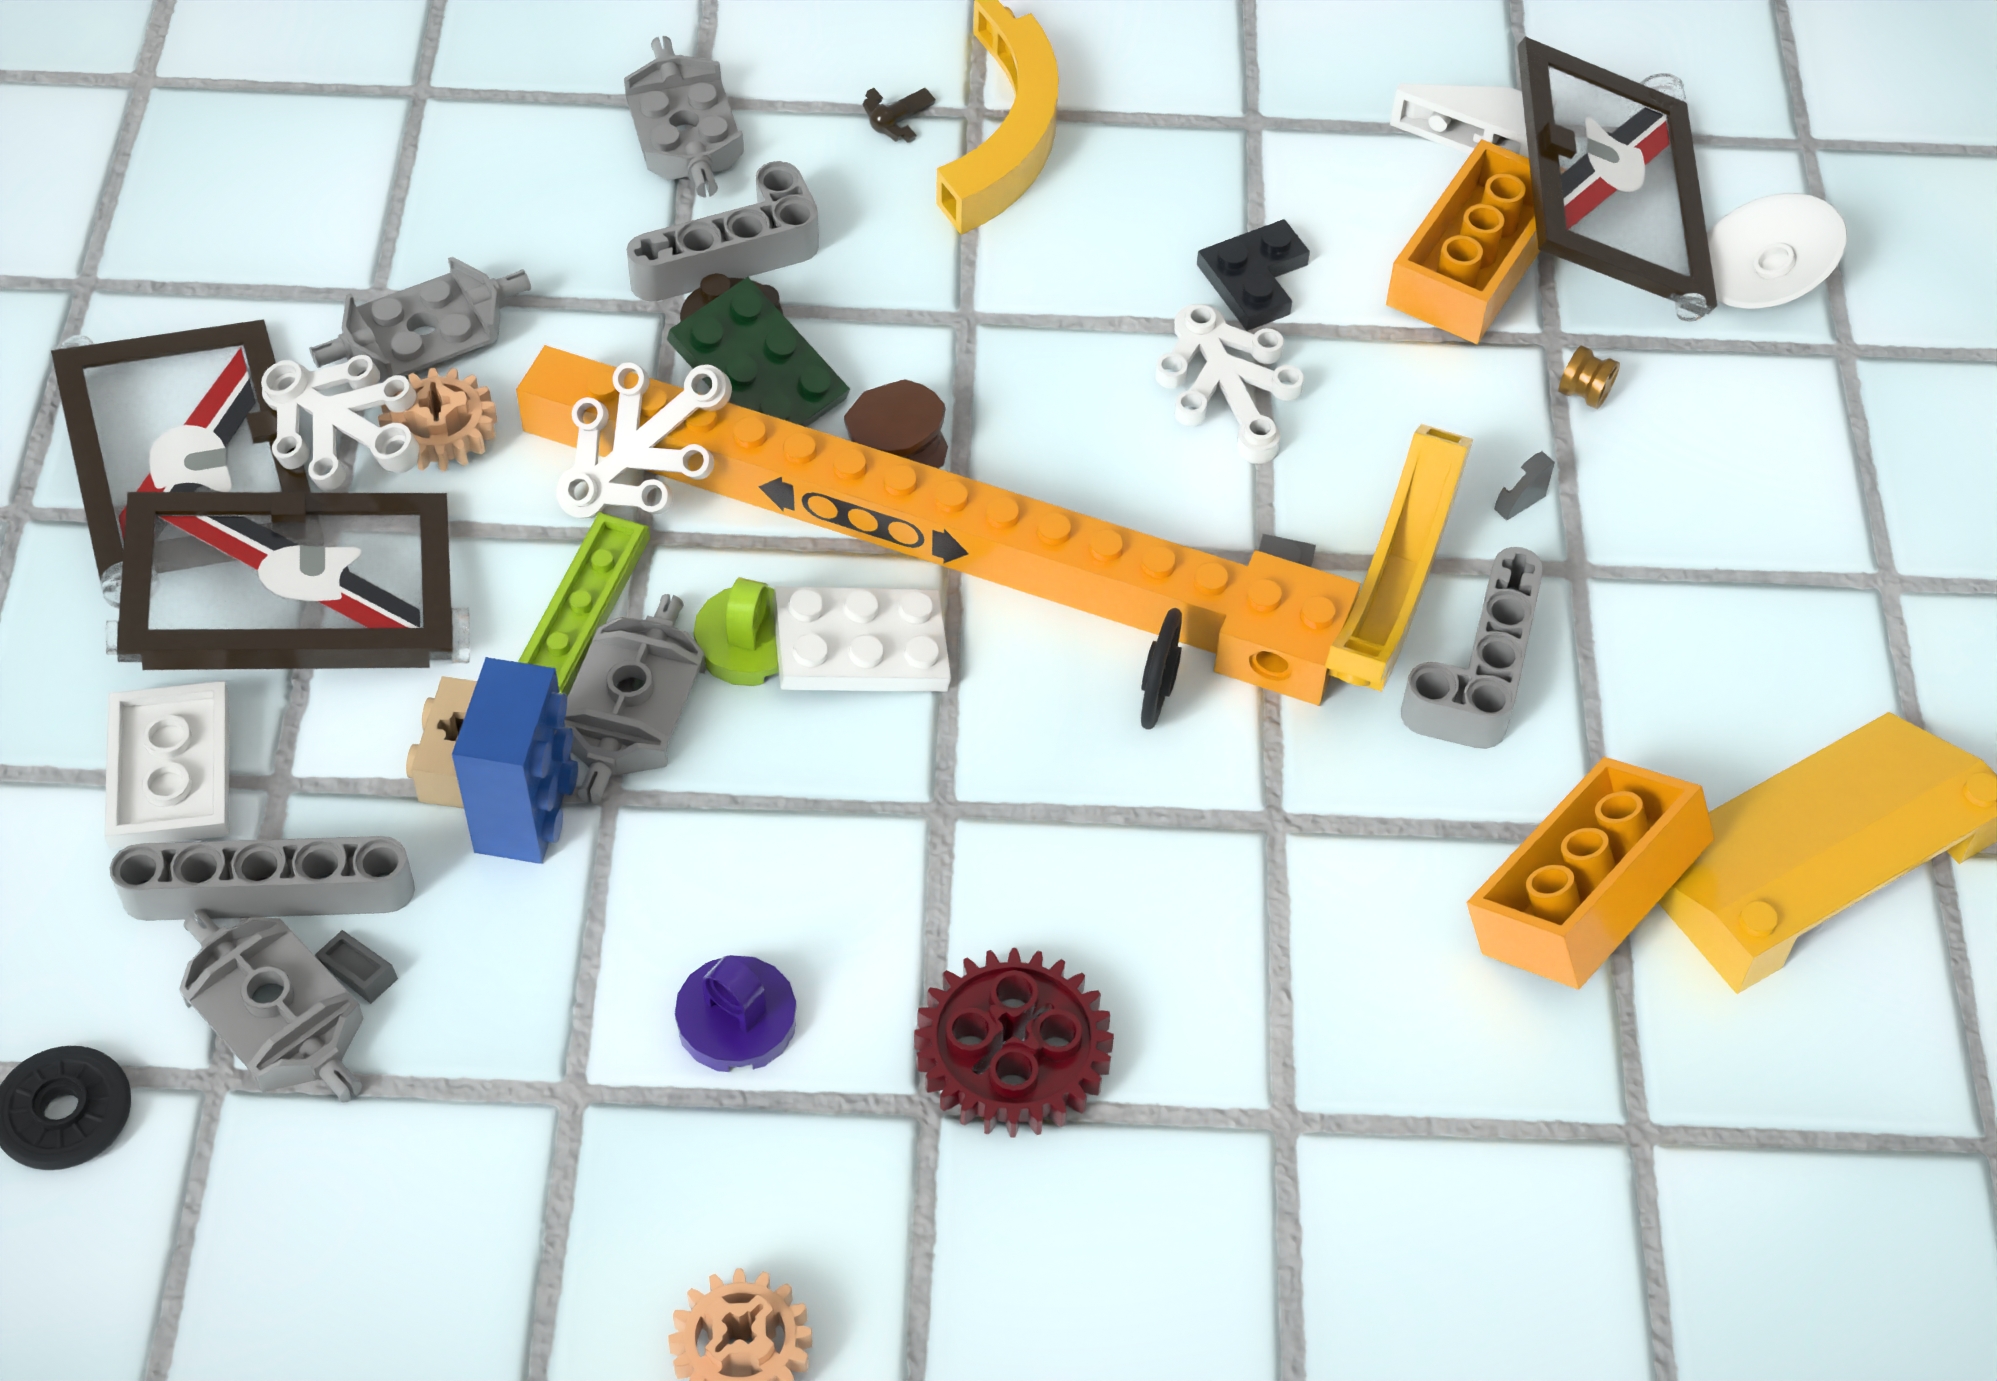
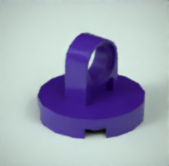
[675,955,797,1072]

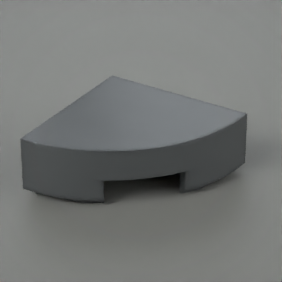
[1494,451,1555,521]

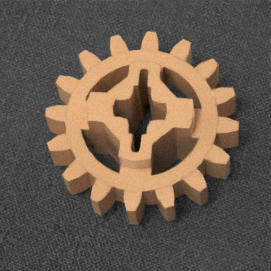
[378,368,497,471]
[668,1268,812,1381]

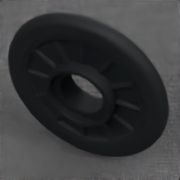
[1141,608,1182,730]
[0,1046,131,1170]

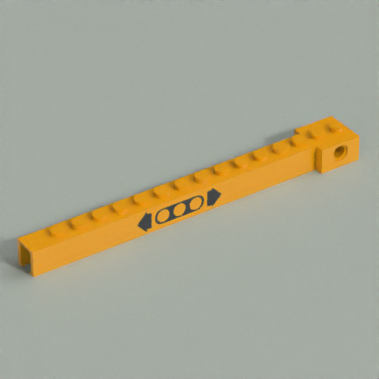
[516,345,1361,706]

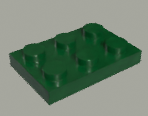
[666,277,850,427]

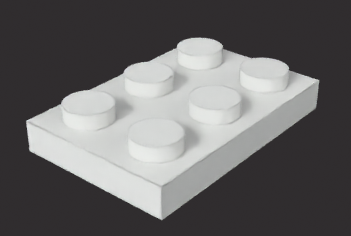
[772,586,951,692]
[104,681,229,849]

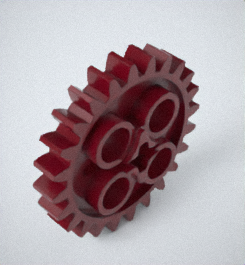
[914,948,1114,1138]

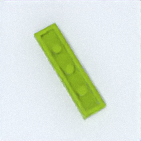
[518,512,650,696]

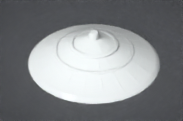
[1707,193,1847,309]

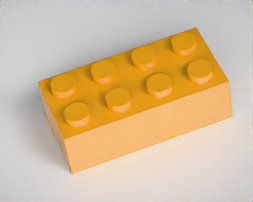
[1386,139,1563,344]
[1466,757,1714,990]

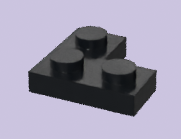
[1196,219,1310,331]

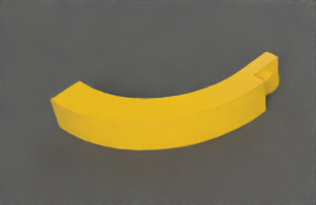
[936,0,1059,235]
[1325,423,1473,692]

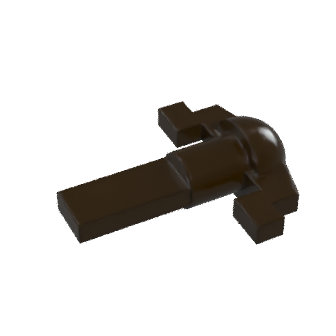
[862,88,936,143]

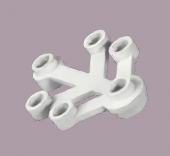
[1155,304,1304,464]
[261,355,420,491]
[556,362,732,519]

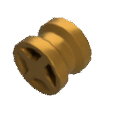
[1558,345,1620,409]

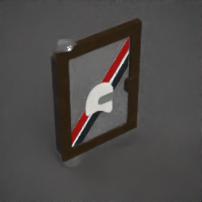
[1517,36,1718,322]
[51,319,324,609]
[105,492,470,670]

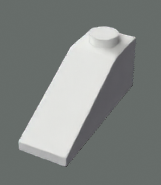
[1390,83,1554,158]

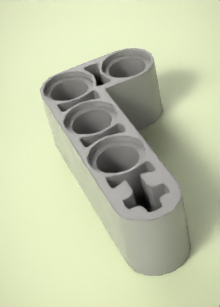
[626,161,819,302]
[1401,547,1543,749]

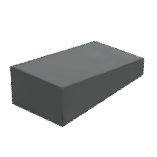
[315,930,398,1004]

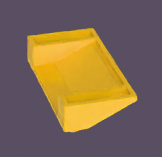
[1657,712,1997,994]

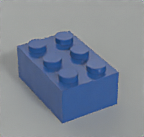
[452,657,578,864]

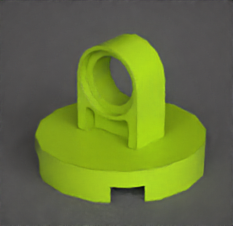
[693,577,779,686]

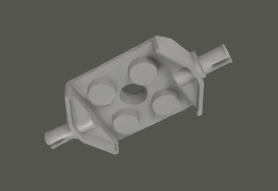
[624,36,744,197]
[309,257,531,381]
[564,594,706,804]
[179,909,364,1102]

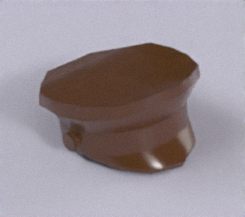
[844,379,948,469]

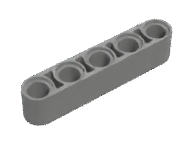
[109,836,415,921]

